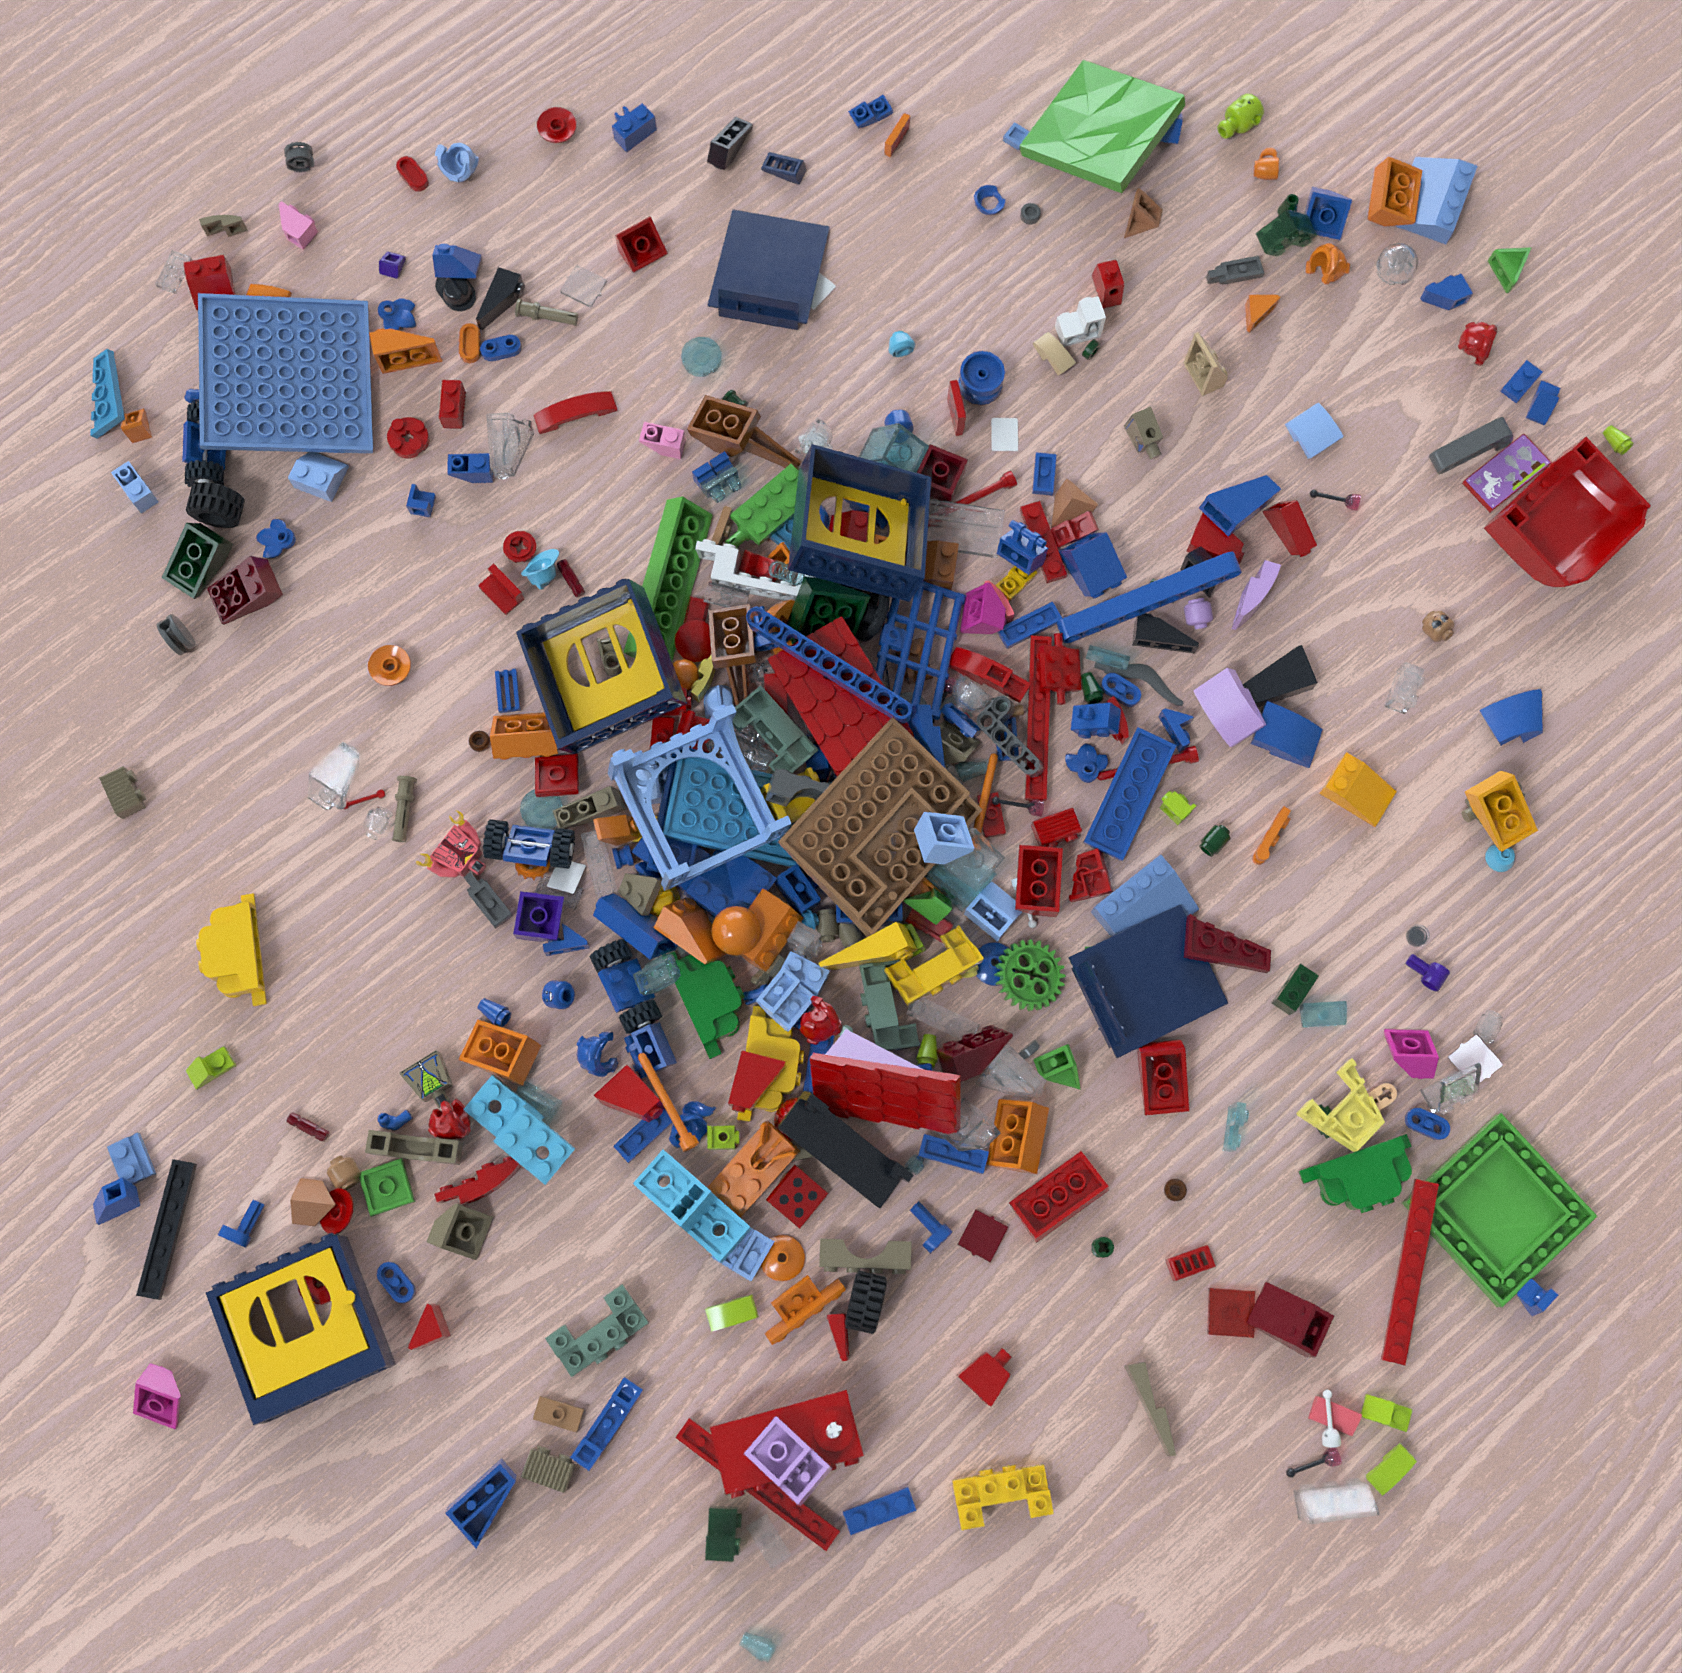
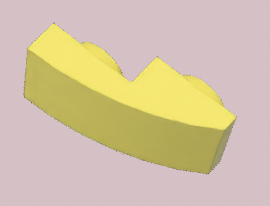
[691,656,716,703]

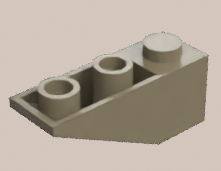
[553,786,626,829]

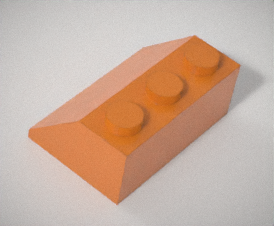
[1367,156,1422,226]
[490,712,558,760]
[741,888,803,972]
[986,1099,1049,1174]

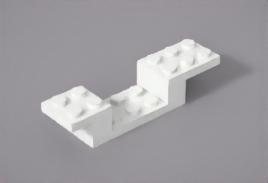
[695,539,862,601]

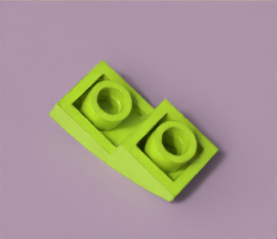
[705,1295,759,1331]
[1366,1443,1417,1496]

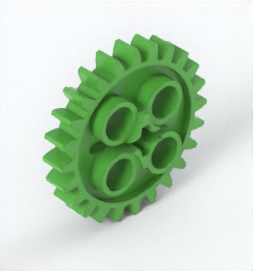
[994,939,1066,1011]

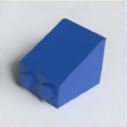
[1059,532,1127,598]

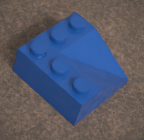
[683,850,777,917]

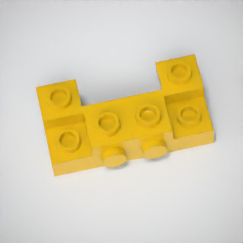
[884,926,984,1006]
[952,1464,1054,1530]

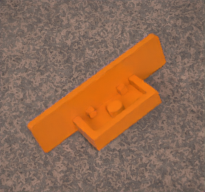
[765,1275,846,1345]

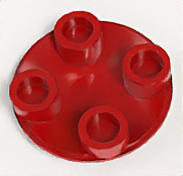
[675,620,711,662]

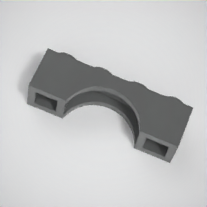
[765,769,830,807]

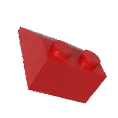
[1137,1040,1189,1116]

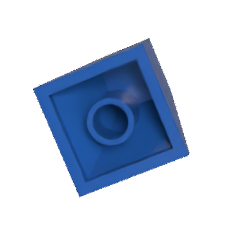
[1301,187,1352,240]
[432,243,482,278]

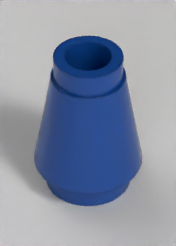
[477,998,512,1027]

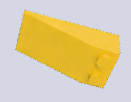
[819,922,918,970]

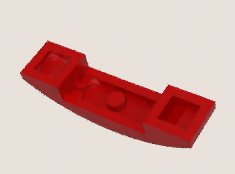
[533,391,618,435]

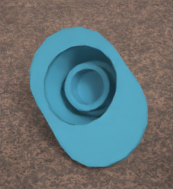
[521,549,559,590]

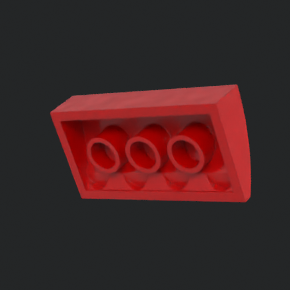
[1009,1151,1109,1243]

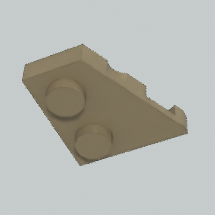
[618,873,662,916]

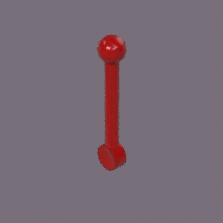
[341,789,385,809]

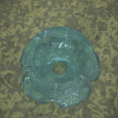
[904,1154,925,1175]

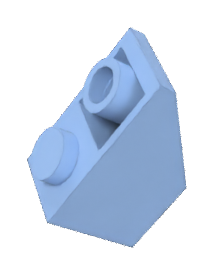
[111,461,159,514]

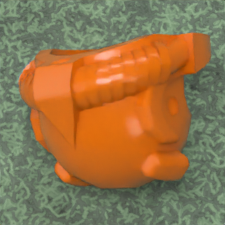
[1306,243,1350,284]

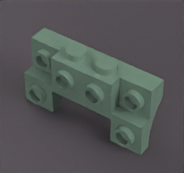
[732,686,818,773]
[859,960,920,1051]
[545,1284,649,1377]

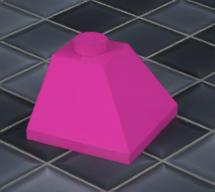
[960,583,1006,634]
[1384,1029,1439,1079]
[133,1363,181,1430]

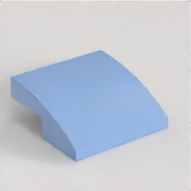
[1285,403,1344,459]
[756,967,815,1032]
[711,1228,774,1281]

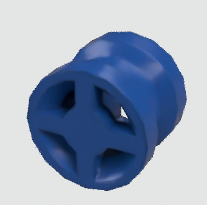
[612,844,634,869]

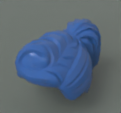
[669,1101,716,1148]

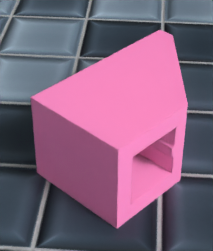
[279,201,318,250]
[639,422,686,459]

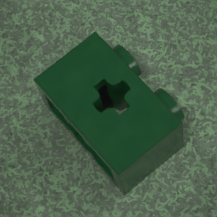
[1272,963,1319,1015]

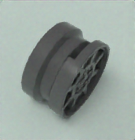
[284,142,314,172]

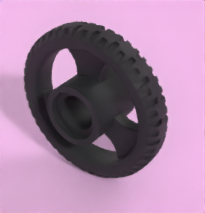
[855,592,889,642]

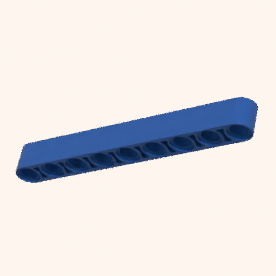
[1056,552,1242,644]
[746,607,912,724]

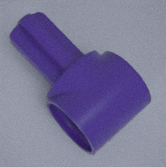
[1405,954,1450,992]

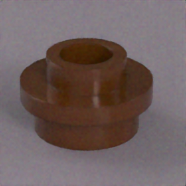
[469,731,490,752]
[1164,1179,1187,1202]

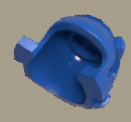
[576,1032,619,1077]

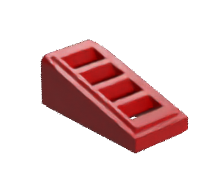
[1165,1245,1216,1281]
[827,1313,850,1361]

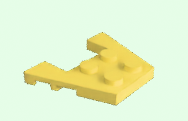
[1296,1058,1385,1152]

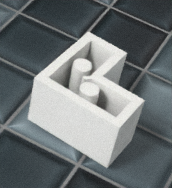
[1055,296,1106,347]

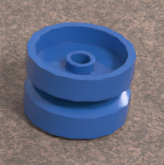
[958,351,1005,405]

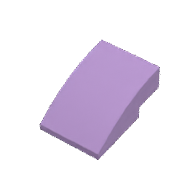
[1231,560,1281,630]
[1193,668,1266,747]
[744,1417,832,1506]

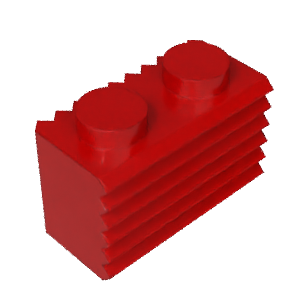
[439,380,466,429]
[1031,808,1082,848]

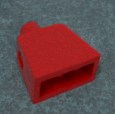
[1092,260,1124,309]
[956,1348,1012,1407]

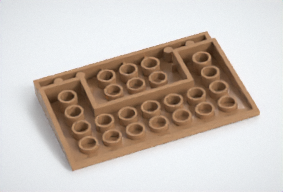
[778,717,983,937]

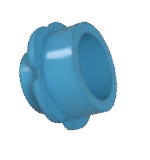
[801,910,819,931]

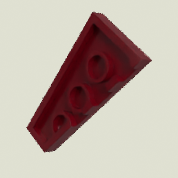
[1184,914,1271,973]

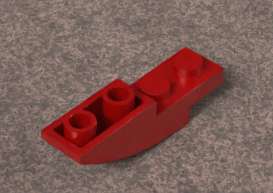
[949,647,1031,703]
[434,1156,522,1205]

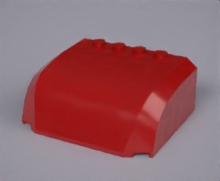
[1484,437,1651,587]

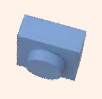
[1003,122,1030,151]

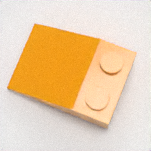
[1319,752,1397,827]
[1465,771,1538,852]

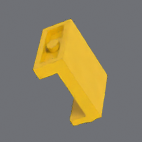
[760,767,820,824]

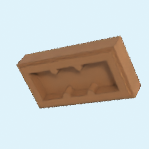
[711,506,732,546]
[533,1396,585,1433]

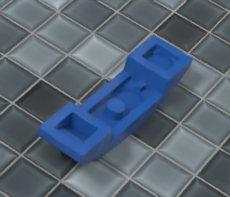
[570,1377,643,1471]

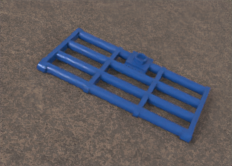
[875,581,966,720]

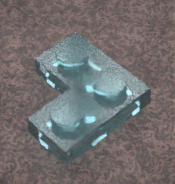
[1223,1102,1249,1152]

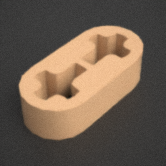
[1368,1083,1397,1111]

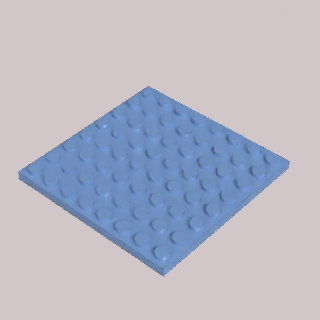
[198,293,373,454]

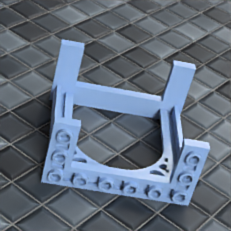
[608,704,792,891]

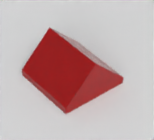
[615,216,668,273]
[408,1304,451,1350]

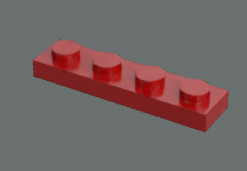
[1020,501,1067,583]

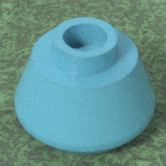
[888,331,915,357]
[1485,844,1515,872]

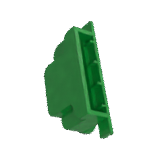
[662,951,745,1059]
[1298,1134,1412,1213]

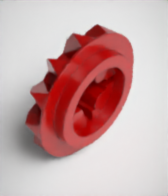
[503,531,537,563]

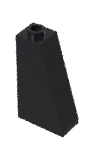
[1242,645,1318,708]

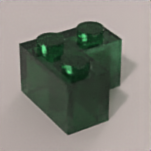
[1255,209,1317,256]
[705,1506,742,1562]

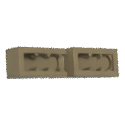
[1124,1362,1176,1456]

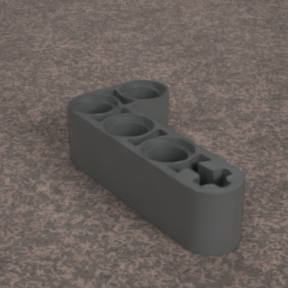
[1428,417,1513,474]
[976,696,1044,777]

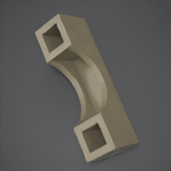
[365,1130,463,1165]
[819,1238,911,1274]

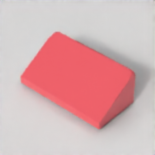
[1308,1396,1362,1436]

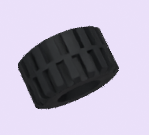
[186,482,245,528]
[845,1271,887,1334]

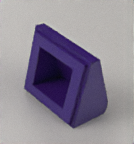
[379,251,406,279]

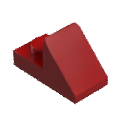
[739,550,781,582]

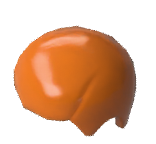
[673,659,699,691]

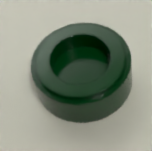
[1082,339,1100,360]

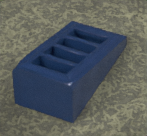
[761,152,807,185]

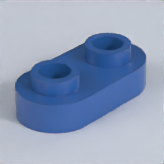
[480,335,522,362]
[1101,673,1141,707]
[1405,1108,1450,1140]
[377,1262,416,1303]

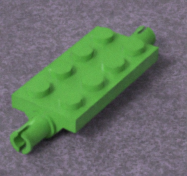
[725,464,799,548]

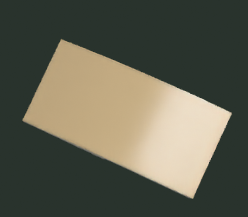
[1032,332,1076,375]

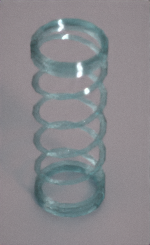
[769,561,805,586]

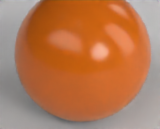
[711,906,761,956]

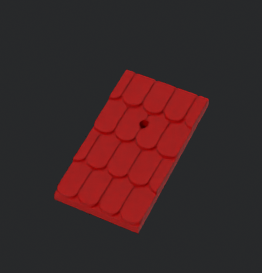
[767,616,914,776]
[809,1029,961,1134]

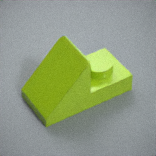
[185,1046,236,1090]
[1361,1394,1413,1432]

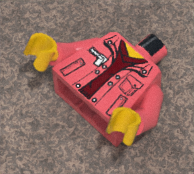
[416,810,486,878]

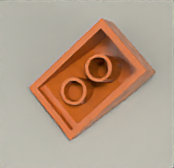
[369,329,442,374]
[654,897,726,964]
[459,1019,541,1086]

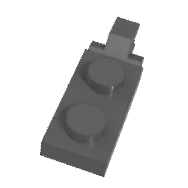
[1206,256,1265,284]
[464,872,513,929]

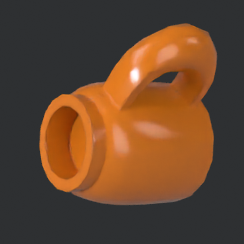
[1254,147,1279,180]

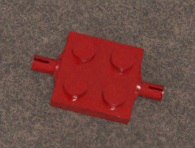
[1039,633,1081,705]

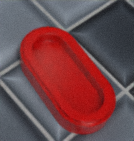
[396,156,429,192]

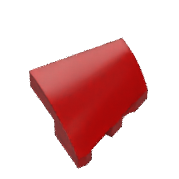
[1069,848,1113,902]

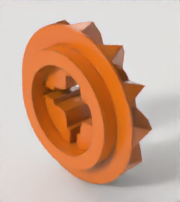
[515,860,550,880]

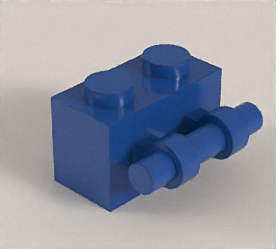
[996,520,1048,575]
[624,1022,677,1079]

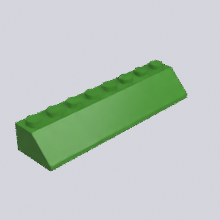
[623,496,713,661]

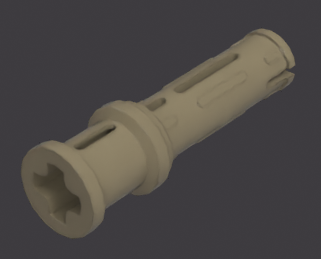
[515,298,578,326]
[392,776,417,842]

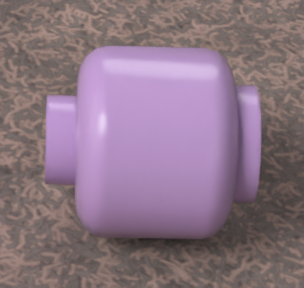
[1184,598,1213,630]

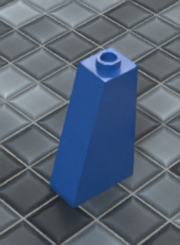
[1199,475,1281,537]
[593,893,678,960]

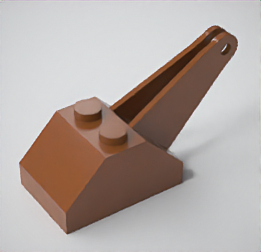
[687,395,802,470]
[708,604,759,706]

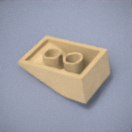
[1183,332,1228,396]

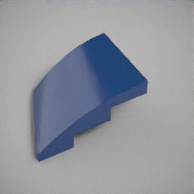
[1480,689,1543,746]

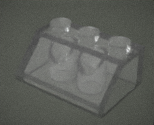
[1293,1478,1380,1524]

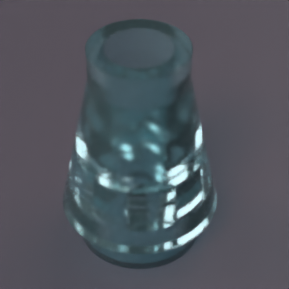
[954,761,987,782]
[739,1632,777,1663]

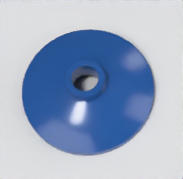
[976,942,1015,986]

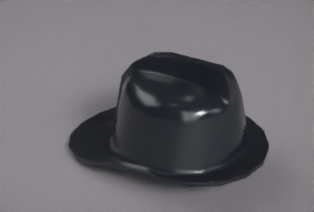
[435,277,476,311]

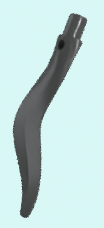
[1094,660,1183,706]

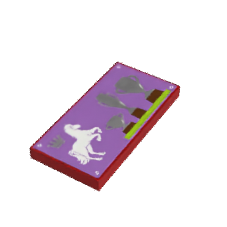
[1462,433,1552,513]

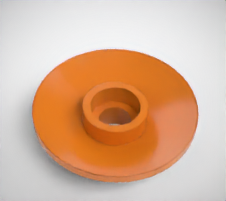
[368,645,411,686]
[761,1235,805,1281]

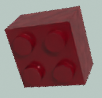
[917,444,968,504]

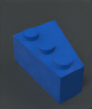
[445,1458,517,1549]

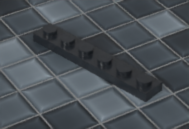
[136,1159,197,1300]

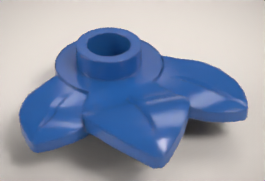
[378,298,416,331]
[256,519,296,559]
[1065,743,1108,783]

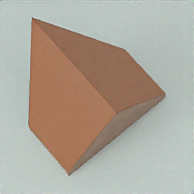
[1124,188,1163,238]
[1051,478,1098,528]
[290,1178,335,1227]

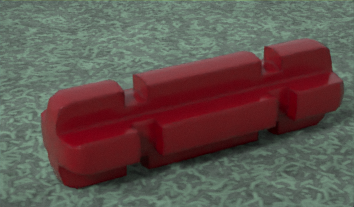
[557,559,585,597]
[286,1112,329,1142]

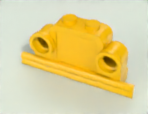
[196,893,267,1006]
[737,1006,805,1122]

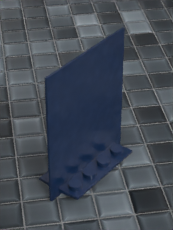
[707,209,830,330]
[1069,905,1228,1058]

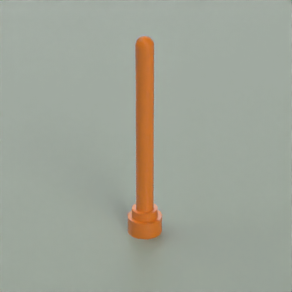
[970,753,998,853]
[638,1053,699,1152]

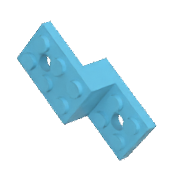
[463,1074,575,1185]
[633,1149,752,1263]

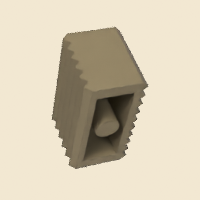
[99,766,146,819]
[521,1446,577,1493]

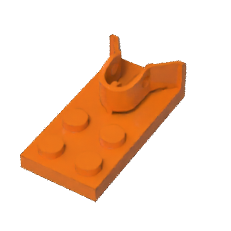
[707,1121,801,1218]

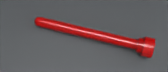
[928,471,1017,524]
[1097,746,1199,781]

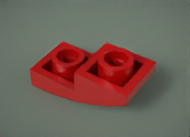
[1106,696,1129,745]

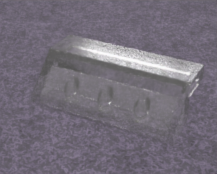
[927,499,1005,558]

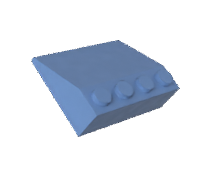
[1396,157,1478,245]
[1091,855,1199,937]

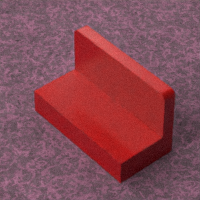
[478,563,525,615]

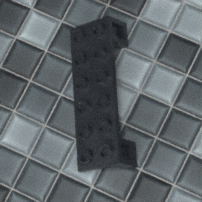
[778,1091,914,1208]

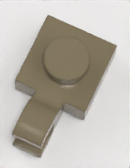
[751,955,785,988]

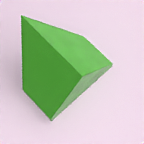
[1488,247,1532,294]
[903,887,952,925]
[1033,1044,1081,1090]

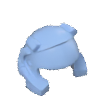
[435,143,479,183]

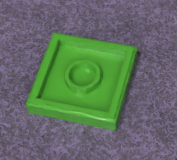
[359,1158,415,1217]

